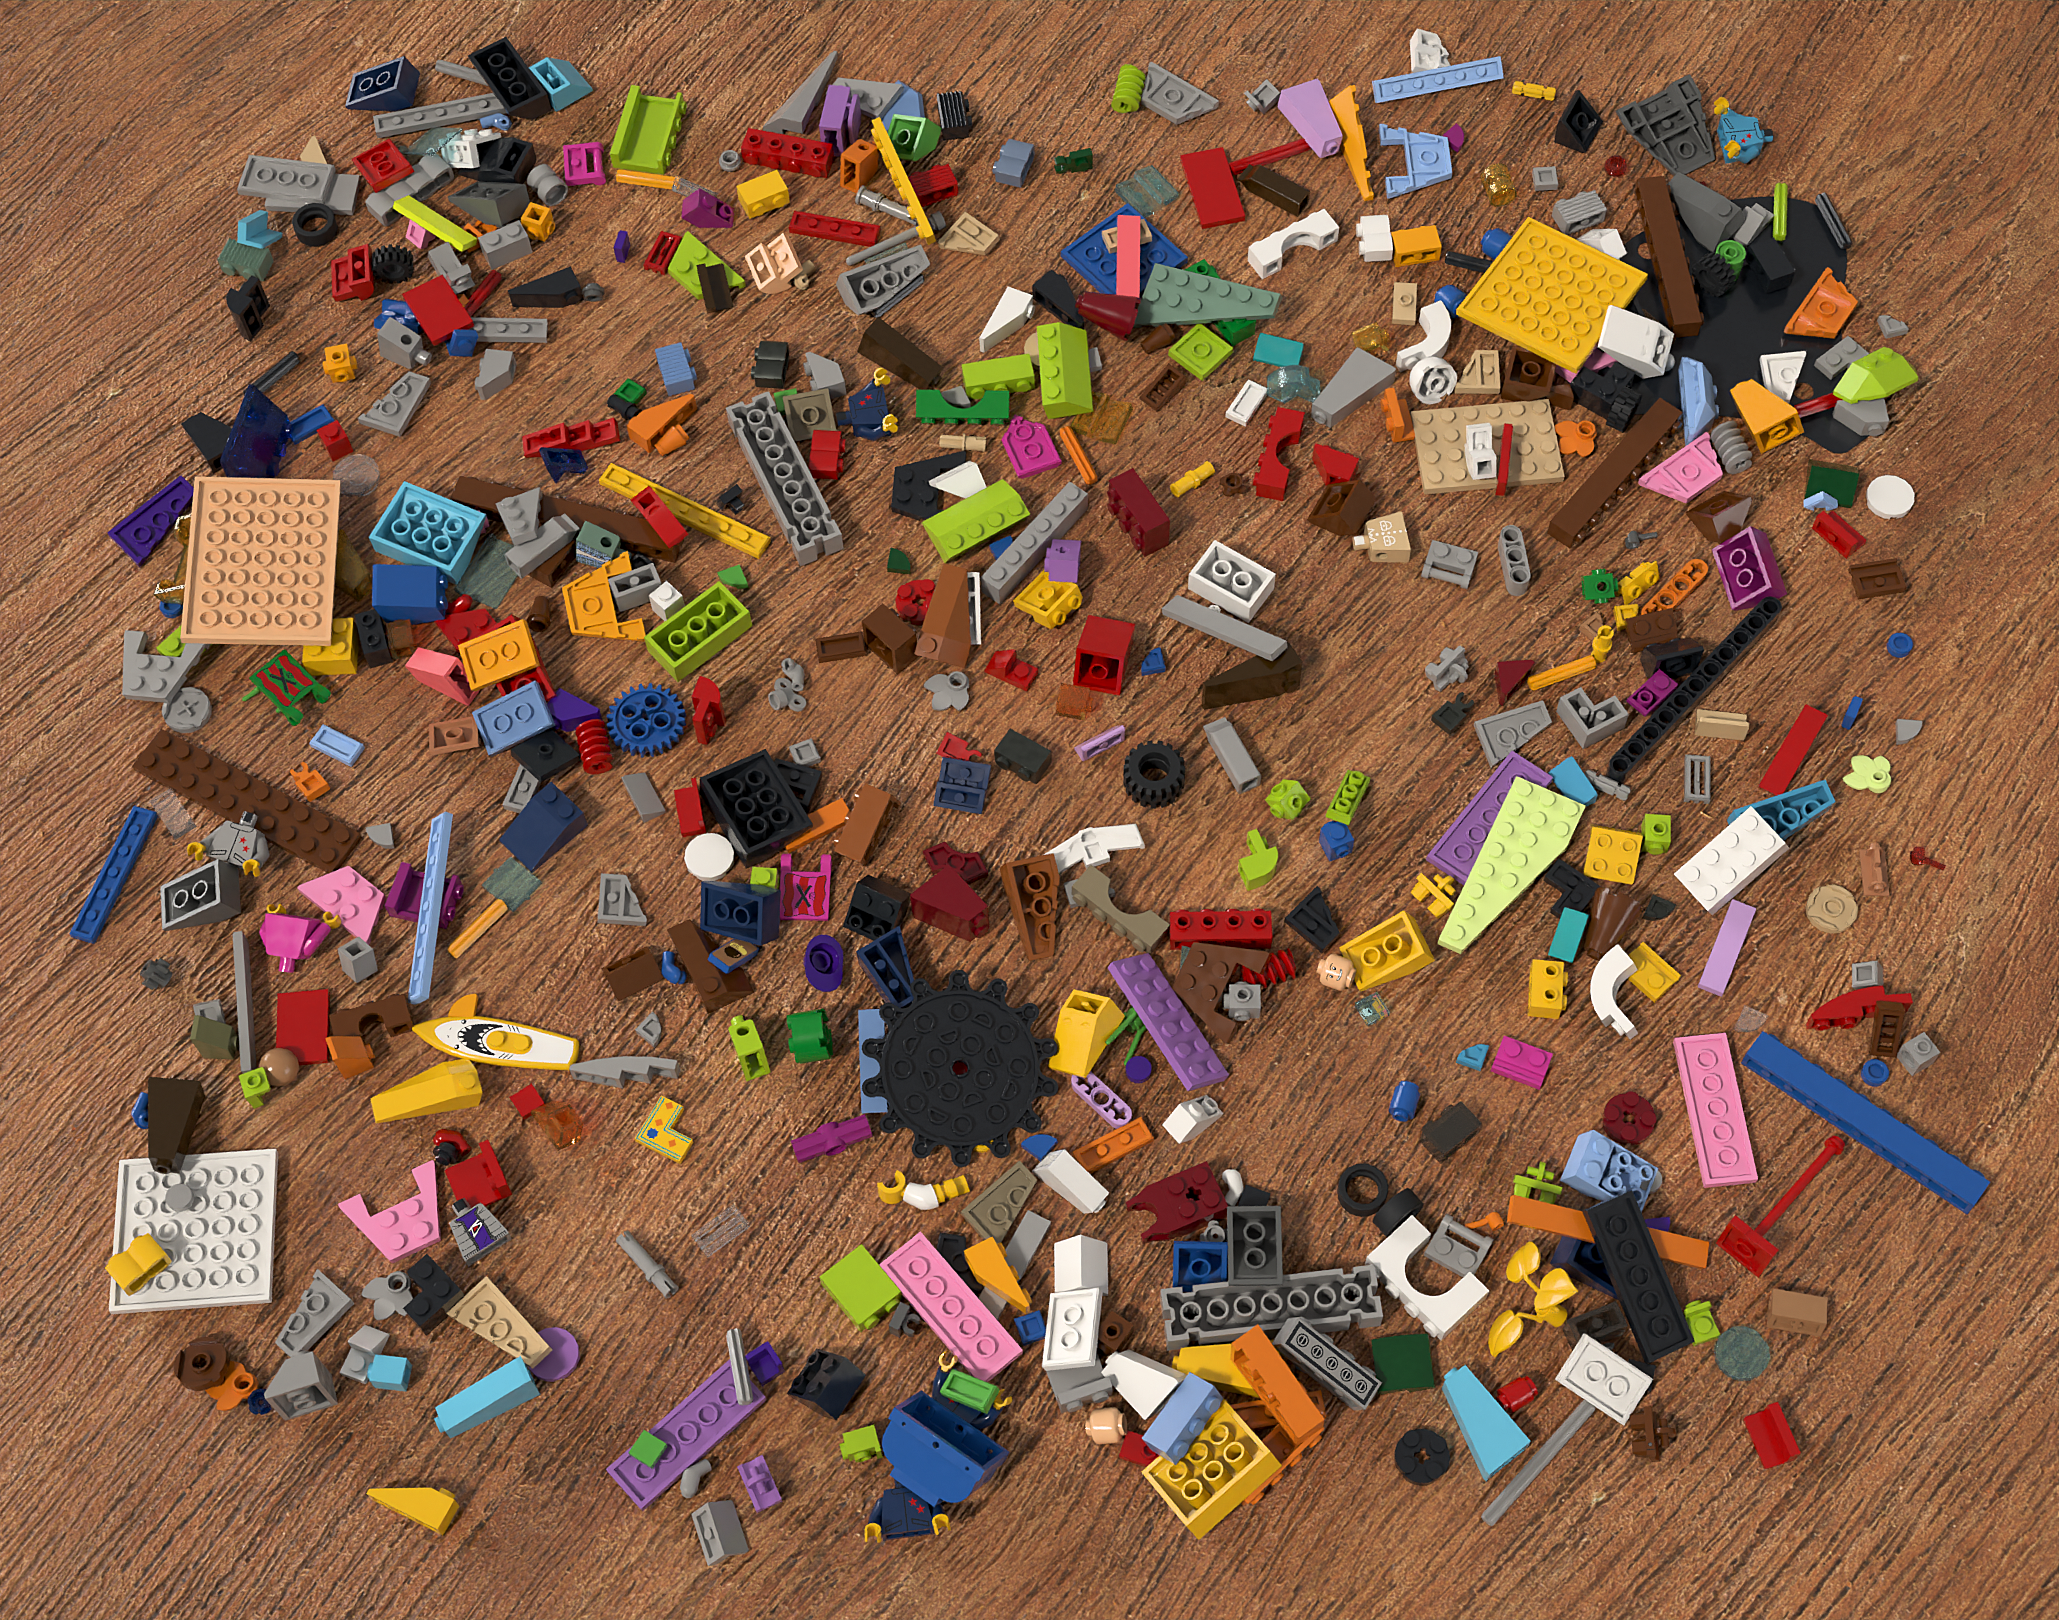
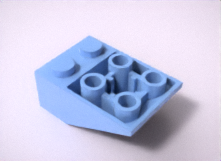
[1560,1130,1658,1212]

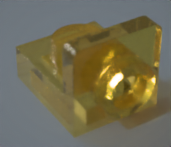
[1351,322,1390,352]

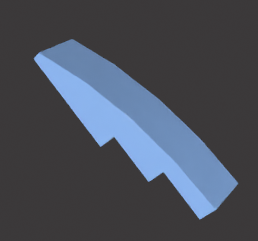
[858,1009,888,1113]

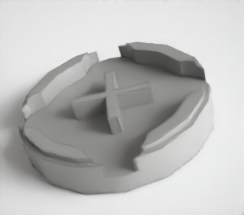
[162,687,212,733]

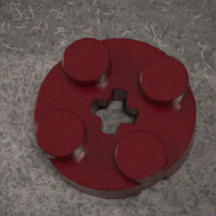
[1602,1091,1657,1145]

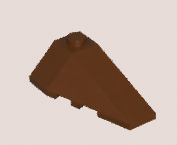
[667,919,754,1014]

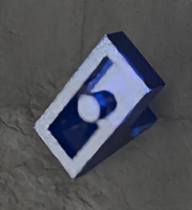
[539,447,588,483]

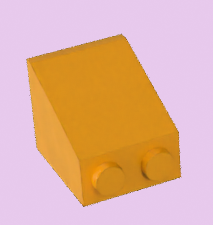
[1730,379,1804,454]

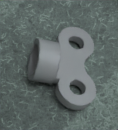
[768,678,806,712]

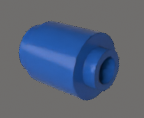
[1389,1081,1420,1122]

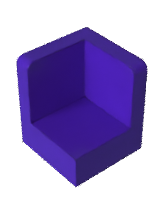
[745,1341,785,1386]

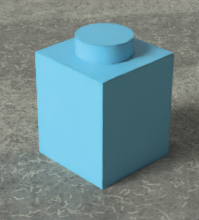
[367,1354,412,1392]

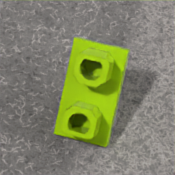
[1513,1161,1562,1204]

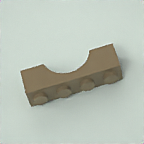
[1071,865,1170,955]

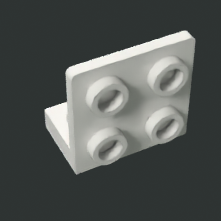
[440,129,501,168]

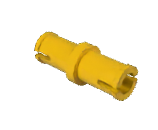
[1170,461,1215,498]
[1591,625,1614,663]

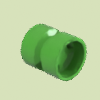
[1715,240,1746,281]

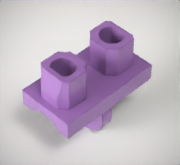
[737,1455,782,1513]

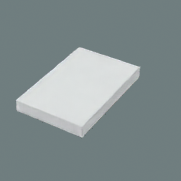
[1042,1288,1103,1371]
[1555,1334,1653,1425]

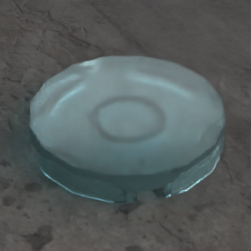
[1714,1326,1770,1381]

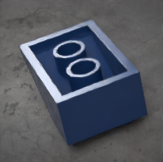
[345,56,420,111]
[499,782,588,873]
[700,880,781,946]
[1550,1236,1619,1300]

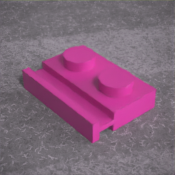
[1491,1036,1553,1090]

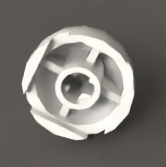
[1409,356,1457,404]

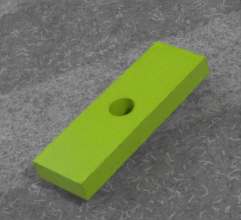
[1326,770,1371,825]

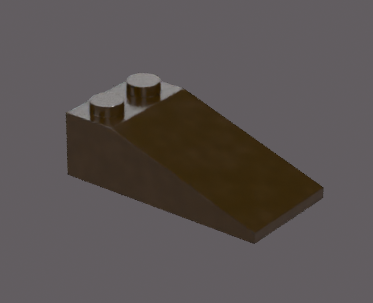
[1202,640,1302,710]

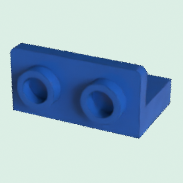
[374,299,423,334]

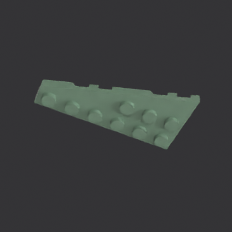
[1133,263,1282,328]

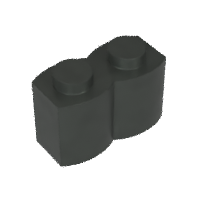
[751,341,790,389]

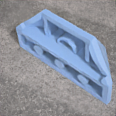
[1678,357,1719,446]

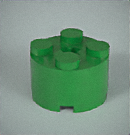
[787,1008,833,1064]

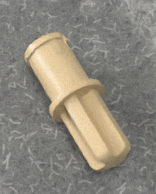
[939,433,986,452]

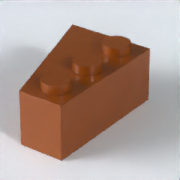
[834,783,901,866]

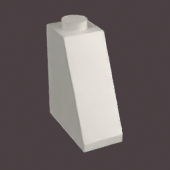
[1032,1149,1109,1214]
[1101,1350,1187,1420]

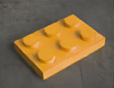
[458,619,540,691]

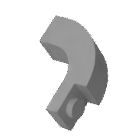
[428,242,475,295]

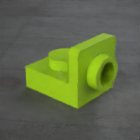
[239,1067,271,1109]
[1683,1300,1720,1346]

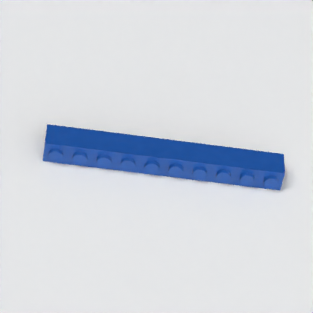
[1741,1031,1990,1214]

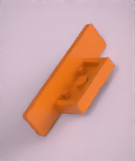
[1241,1424,1325,1505]

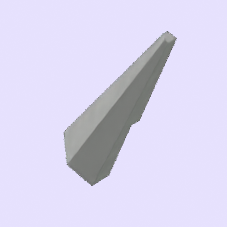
[763,51,838,134]

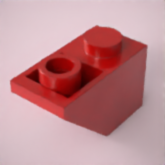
[1312,443,1359,486]

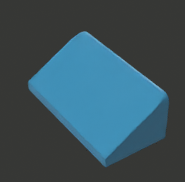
[1548,756,1598,807]

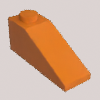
[626,394,697,453]

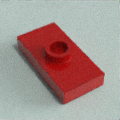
[1119,1430,1160,1467]

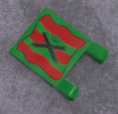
[249,649,331,726]

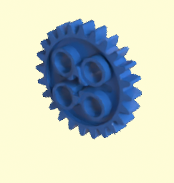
[607,683,686,758]

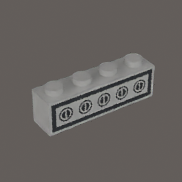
[1272,1317,1382,1411]

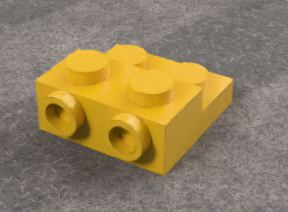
[1013,570,1083,630]

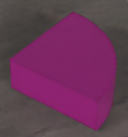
[1442,123,1464,153]

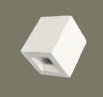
[649,581,685,621]

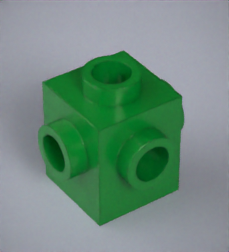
[1581,569,1618,604]

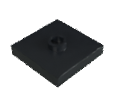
[511,728,580,782]

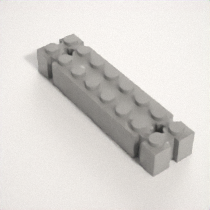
[726,391,844,566]
[1160,1265,1383,1351]

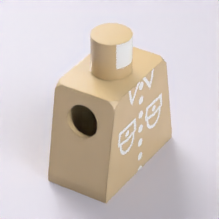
[1352,512,1411,562]

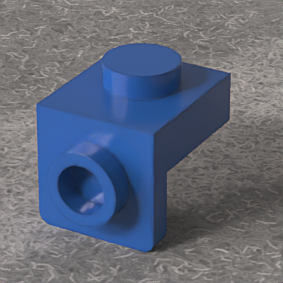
[445,329,478,357]

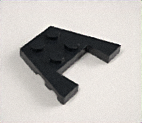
[891,451,966,521]

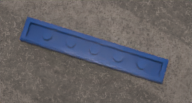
[69,806,158,944]

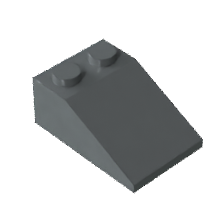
[448,181,530,228]
[160,859,241,931]
[1227,1206,1283,1286]

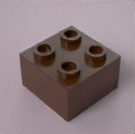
[862,604,919,675]

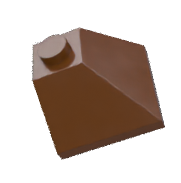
[1686,491,1752,544]

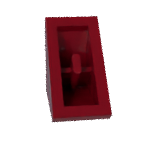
[1494,660,1535,706]

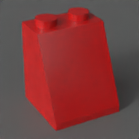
[1073,615,1135,696]

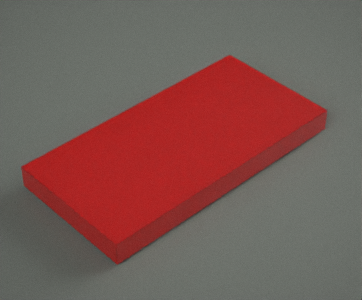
[1180,147,1245,229]

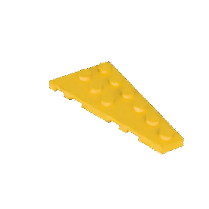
[871,117,936,245]

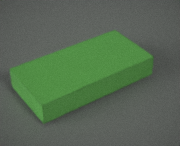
[940,1368,1000,1414]

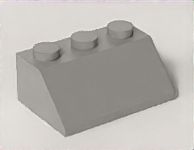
[264,1351,338,1421]

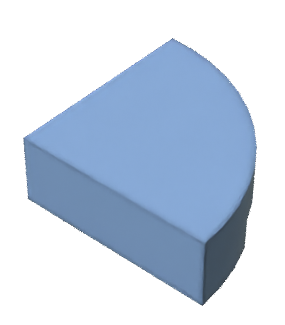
[1803,491,1838,511]

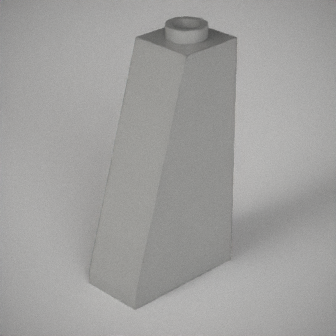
[1311,347,1396,428]

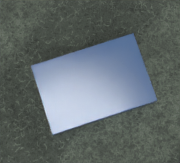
[472,681,555,757]

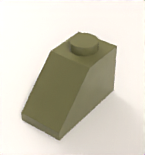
[190,1015,239,1060]

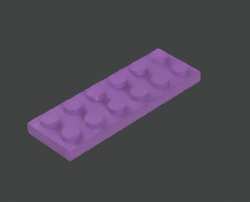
[1426,751,1553,885]
[1108,953,1229,1091]
[606,1359,767,1512]

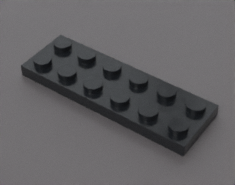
[1582,1190,1695,1363]

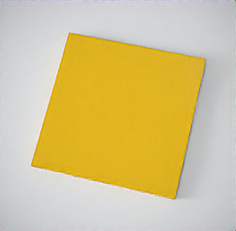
[1456,217,1648,374]

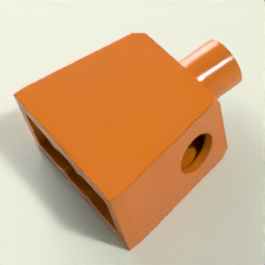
[840,139,880,194]

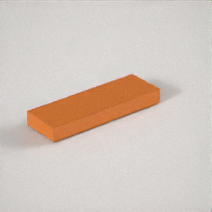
[785,798,850,854]
[1073,1117,1154,1174]

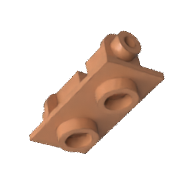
[1859,843,1889,896]

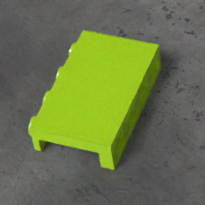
[610,85,687,175]

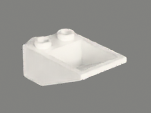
[1598,305,1675,379]

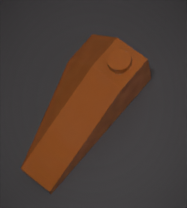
[914,563,972,668]
[1000,853,1060,962]

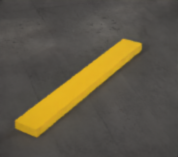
[599,463,771,559]

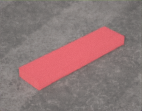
[1116,215,1140,297]

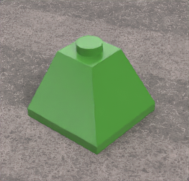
[880,114,942,162]

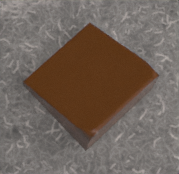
[1544,384,1574,410]

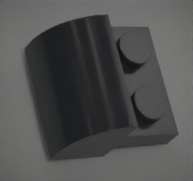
[226,276,270,342]

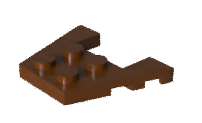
[1172,942,1272,1044]

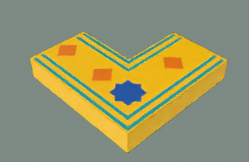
[635,1095,694,1164]

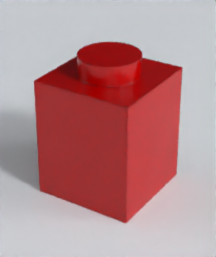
[317,420,354,462]

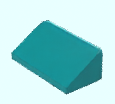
[1253,333,1304,371]
[1548,907,1589,963]

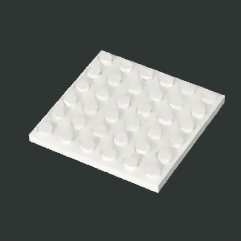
[109,1149,278,1314]

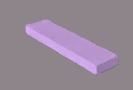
[1698,899,1756,997]

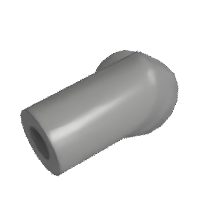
[781,658,805,692]

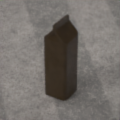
[1237,164,1310,217]

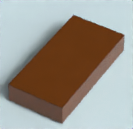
[815,631,866,663]

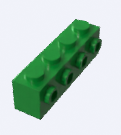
[1185,259,1256,347]

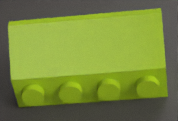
[1037,322,1093,419]
[922,479,1030,563]

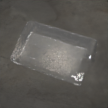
[672,176,718,198]

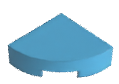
[1456,1044,1489,1071]

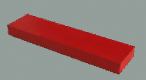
[789,210,881,247]

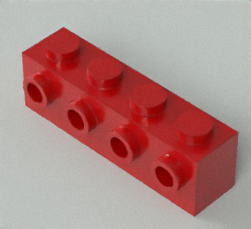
[741,128,834,178]
[1169,908,1272,950]

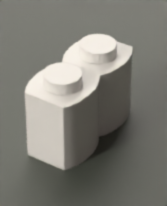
[1356,215,1393,262]

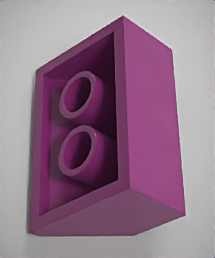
[1712,526,1787,611]

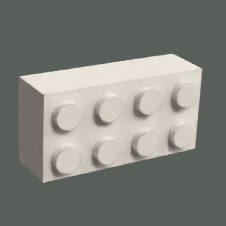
[1674,807,1789,915]

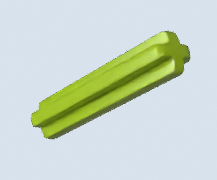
[1773,183,1788,241]

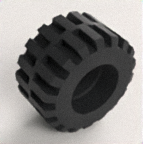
[1123,740,1185,809]

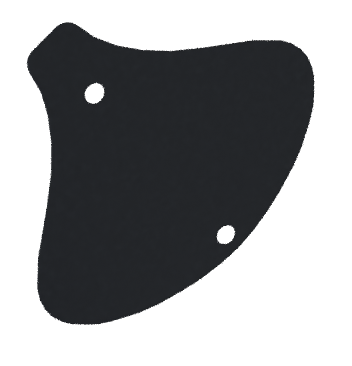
[1567,196,1870,454]

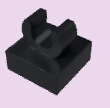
[716,484,744,515]

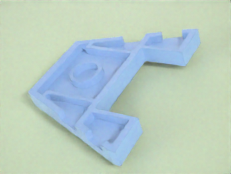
[1379,124,1452,199]

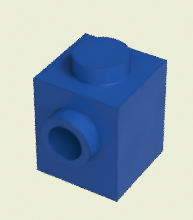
[1319,821,1354,862]

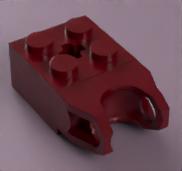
[1125,1161,1228,1244]

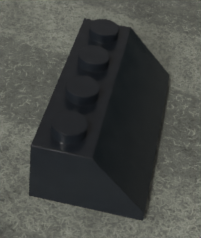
[468,37,551,120]

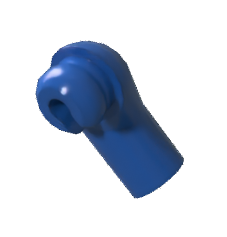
[661,951,687,984]

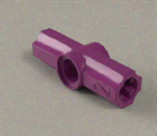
[791,1114,873,1163]

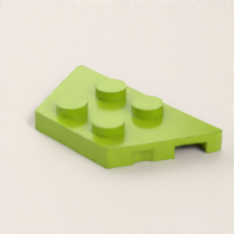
[668,231,746,300]

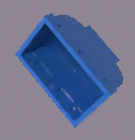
[882,1390,1010,1507]

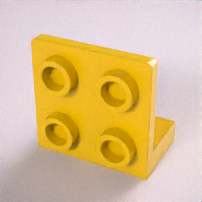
[1583,824,1643,885]

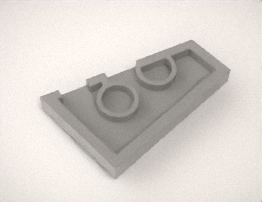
[826,77,904,119]
[357,371,431,437]

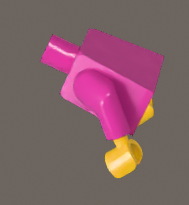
[259,904,341,973]

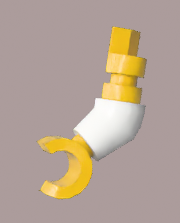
[877,1170,970,1210]

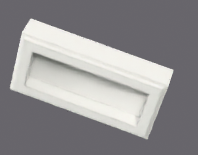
[1225,379,1268,427]

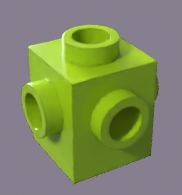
[1265,779,1311,820]

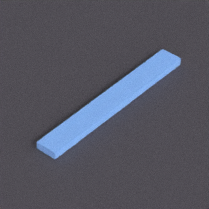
[408,811,453,1005]

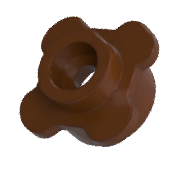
[1220,473,1246,497]

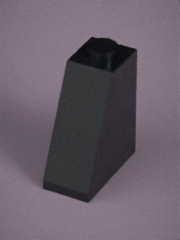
[181,412,254,474]

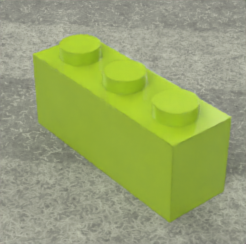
[961,354,1035,400]

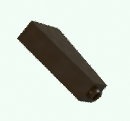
[857,317,943,390]
[148,1077,205,1174]

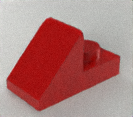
[984,649,1038,692]

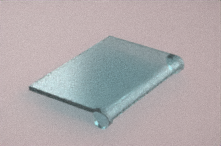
[398,127,463,156]
[454,533,518,609]

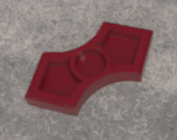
[922,841,989,884]

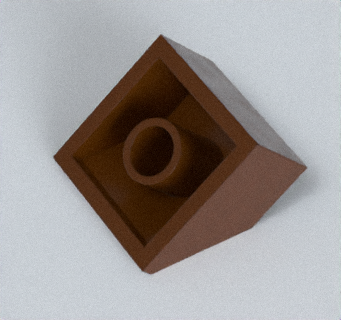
[1500,346,1556,402]
[1307,480,1377,536]

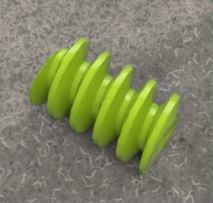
[1111,64,1146,113]

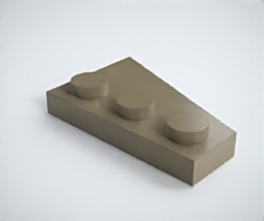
[960,1161,1037,1244]

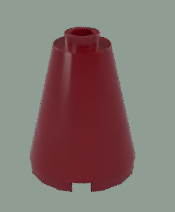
[1075,291,1141,342]

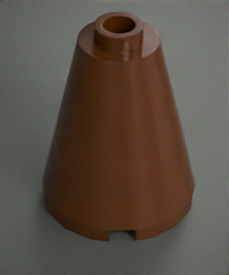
[1584,887,1644,961]

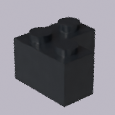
[1570,362,1635,420]
[403,1254,465,1336]

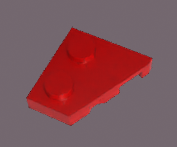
[434,608,497,655]

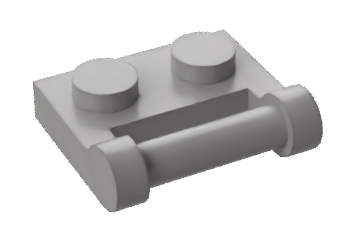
[1421,540,1478,589]
[1424,1214,1494,1277]

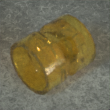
[1480,164,1517,207]

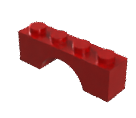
[1253,407,1305,501]

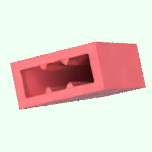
[405,647,481,706]

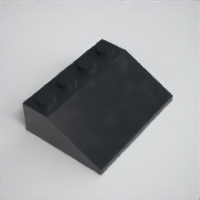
[699,749,813,869]

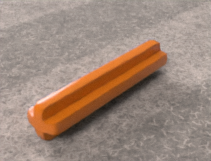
[1060,426,1098,485]

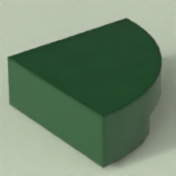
[887,548,911,575]

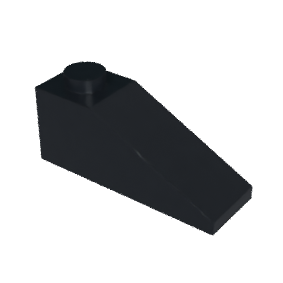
[507,266,584,308]
[1032,269,1084,330]

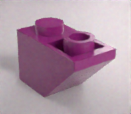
[681,188,734,228]
[1626,669,1678,717]

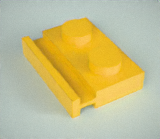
[1627,942,1681,1003]

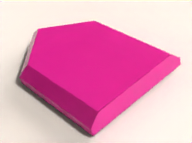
[1001,415,1062,479]

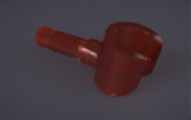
[1910,847,1946,871]

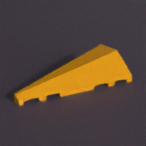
[1328,85,1374,201]

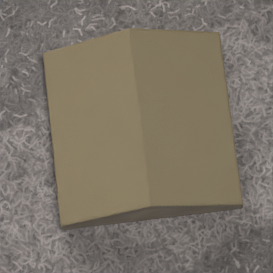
[783,388,836,442]

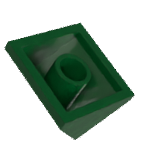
[1804,459,1860,508]

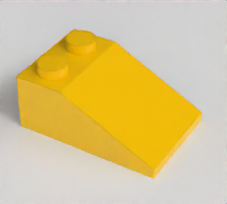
[1339,910,1435,991]

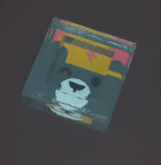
[1355,991,1390,1026]

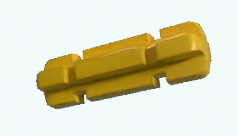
[1512,81,1556,101]

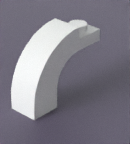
[1396,301,1451,372]
[1590,944,1638,1039]

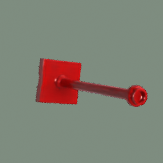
[1715,1136,1845,1278]

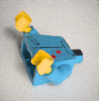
[1714,97,1773,164]

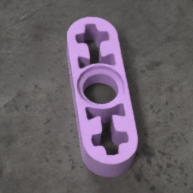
[1071,1071,1132,1129]

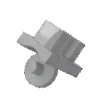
[1425,646,1469,692]

